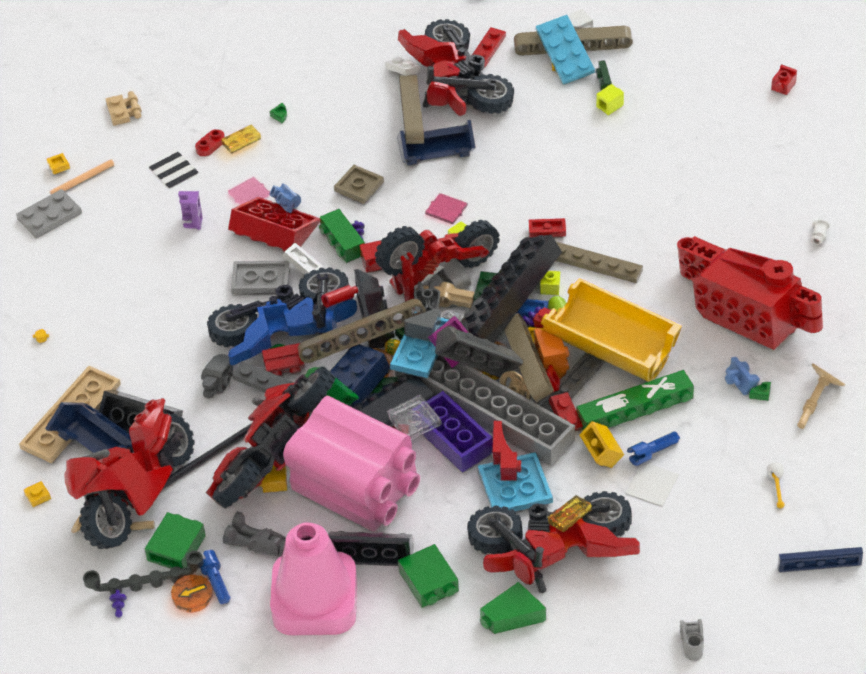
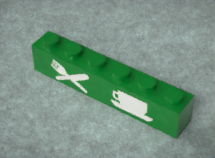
[576,369,694,430]

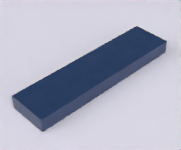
[777,547,863,572]

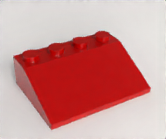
[228,197,320,252]

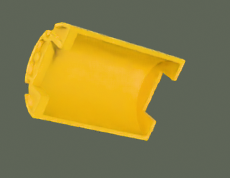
[541,278,682,382]

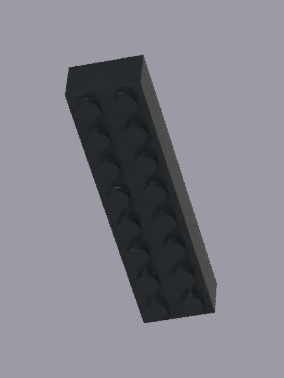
[460,235,562,343]

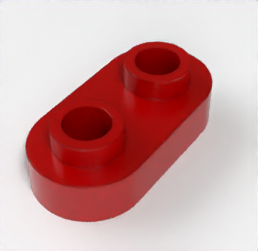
[195,129,225,156]

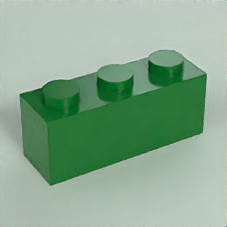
[319,209,365,263]

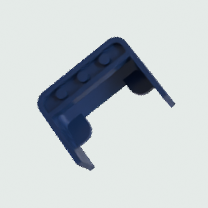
[397,120,476,166]
[45,402,134,453]

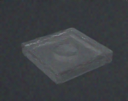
[386,394,441,439]

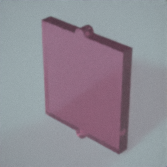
[228,177,270,205]
[425,193,468,224]

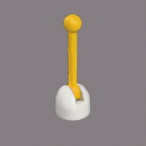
[767,463,785,509]

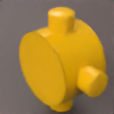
[33,329,49,343]

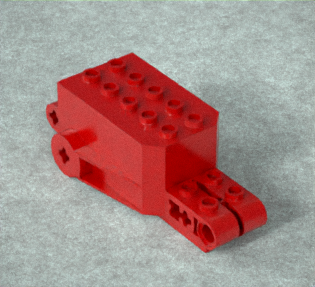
[677,236,823,350]

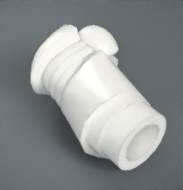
[811,218,830,246]

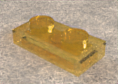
[221,124,261,154]
[547,495,592,532]

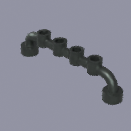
[83,551,204,594]

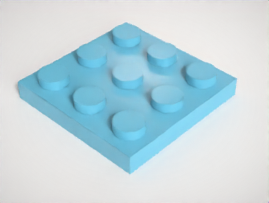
[478,452,553,512]

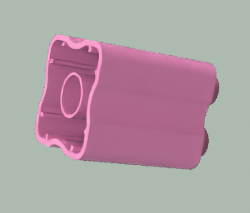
[283,396,420,532]

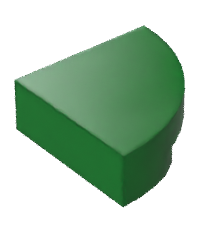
[269,103,287,124]
[749,382,771,401]

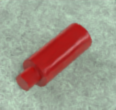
[321,285,358,308]

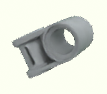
[680,619,704,660]

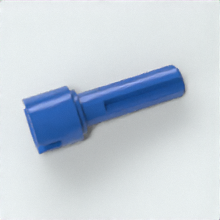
[627,431,680,466]
[200,550,231,604]

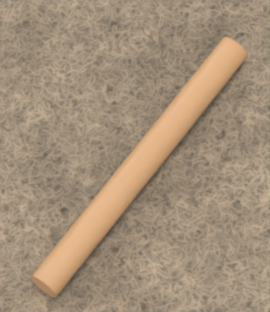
[50,159,114,194]

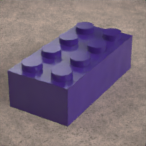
[412,391,493,473]

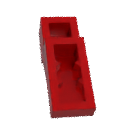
[493,421,521,481]

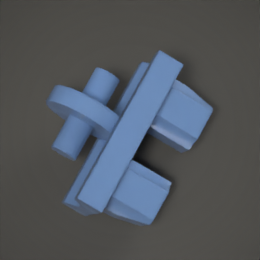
[269,183,301,213]
[725,357,760,395]

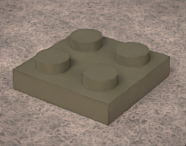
[334,165,384,204]

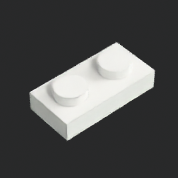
[385,57,420,76]
[283,243,323,275]

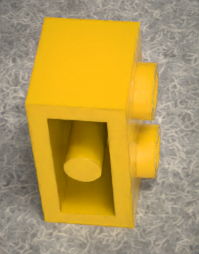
[579,421,625,468]

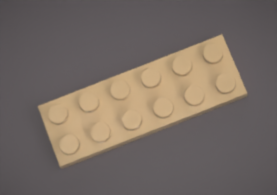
[19,366,121,464]

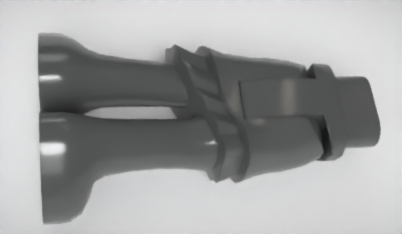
[223,511,286,557]

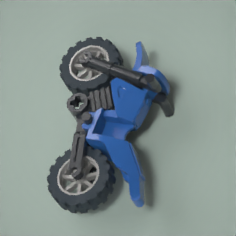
[207,267,358,365]

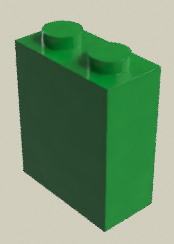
[145,512,206,569]
[398,544,459,608]

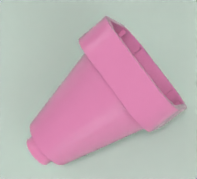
[270,523,357,635]

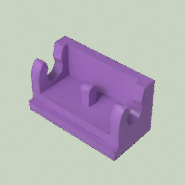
[178,191,203,230]

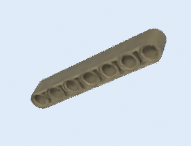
[514,25,633,56]
[399,75,424,144]
[298,299,426,363]
[504,313,554,402]

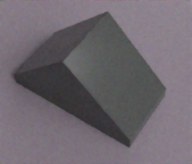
[404,307,441,342]

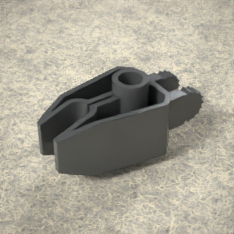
[414,281,440,312]
[201,354,233,399]

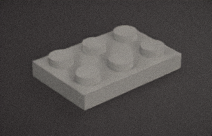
[16,189,82,238]
[231,261,290,294]

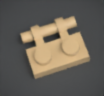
[105,91,142,126]

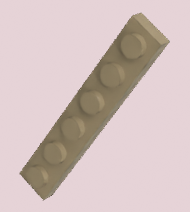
[556,242,643,283]

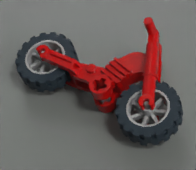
[375,219,500,310]

